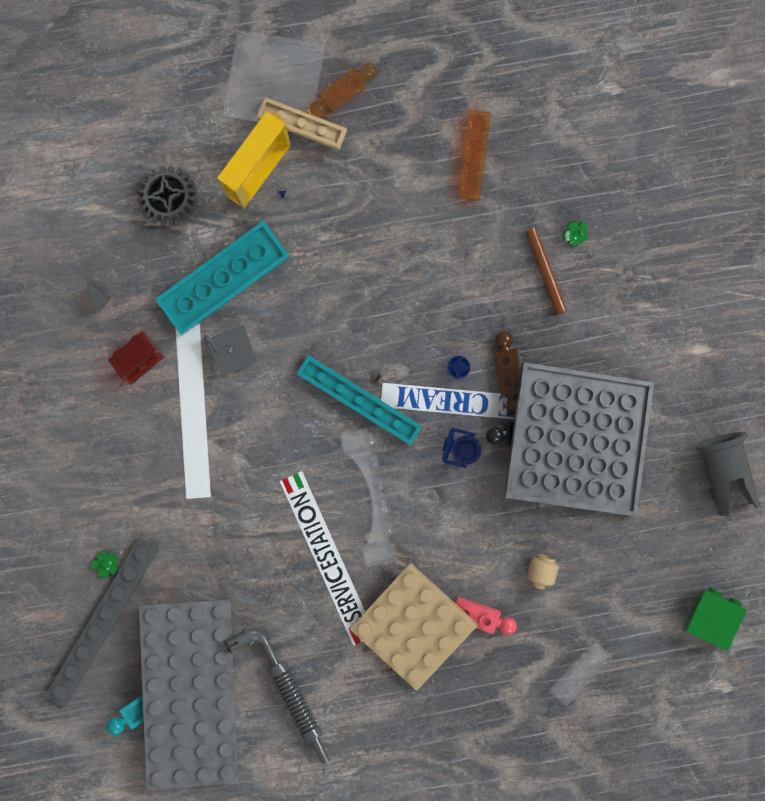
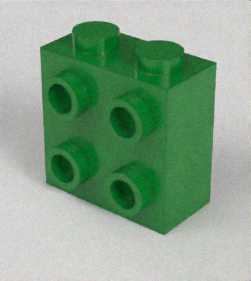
[682,587,747,651]

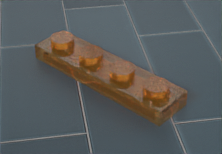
[457,109,491,201]

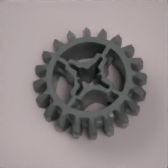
[137,166,198,226]

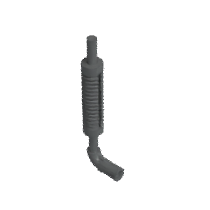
[224,628,330,764]

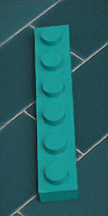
[297,355,423,445]

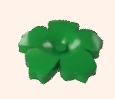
[562,221,588,247]
[91,551,119,579]

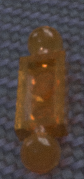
[308,63,378,118]

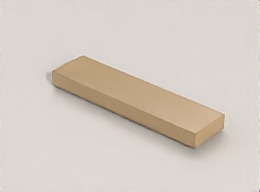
[256,97,348,151]

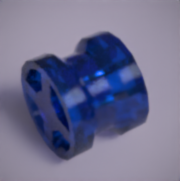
[448,356,470,379]

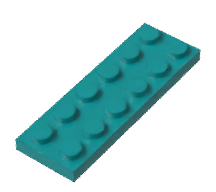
[155,220,290,336]

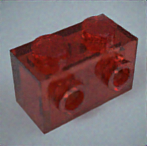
[108,331,165,385]

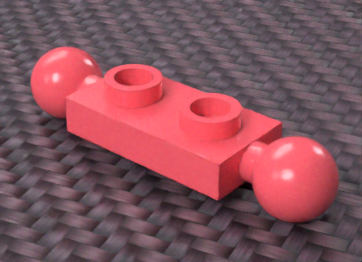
[449,596,517,635]

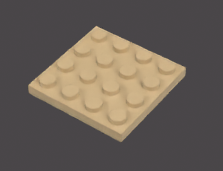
[350,563,478,691]

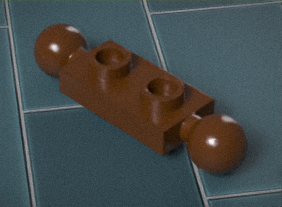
[494,331,521,415]

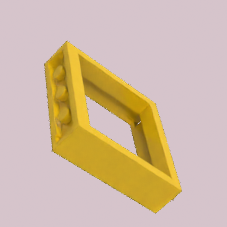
[217,111,291,209]

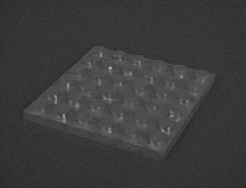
[504,362,654,517]

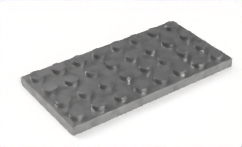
[138,599,238,791]

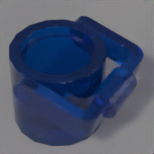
[442,428,482,469]

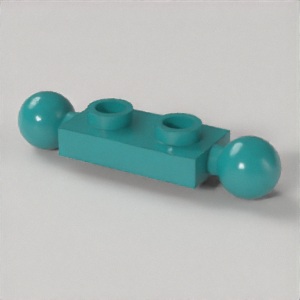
[106,694,143,736]

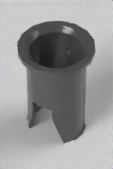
[696,432,761,516]

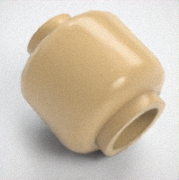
[527,554,559,589]

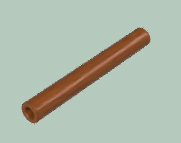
[526,228,567,315]

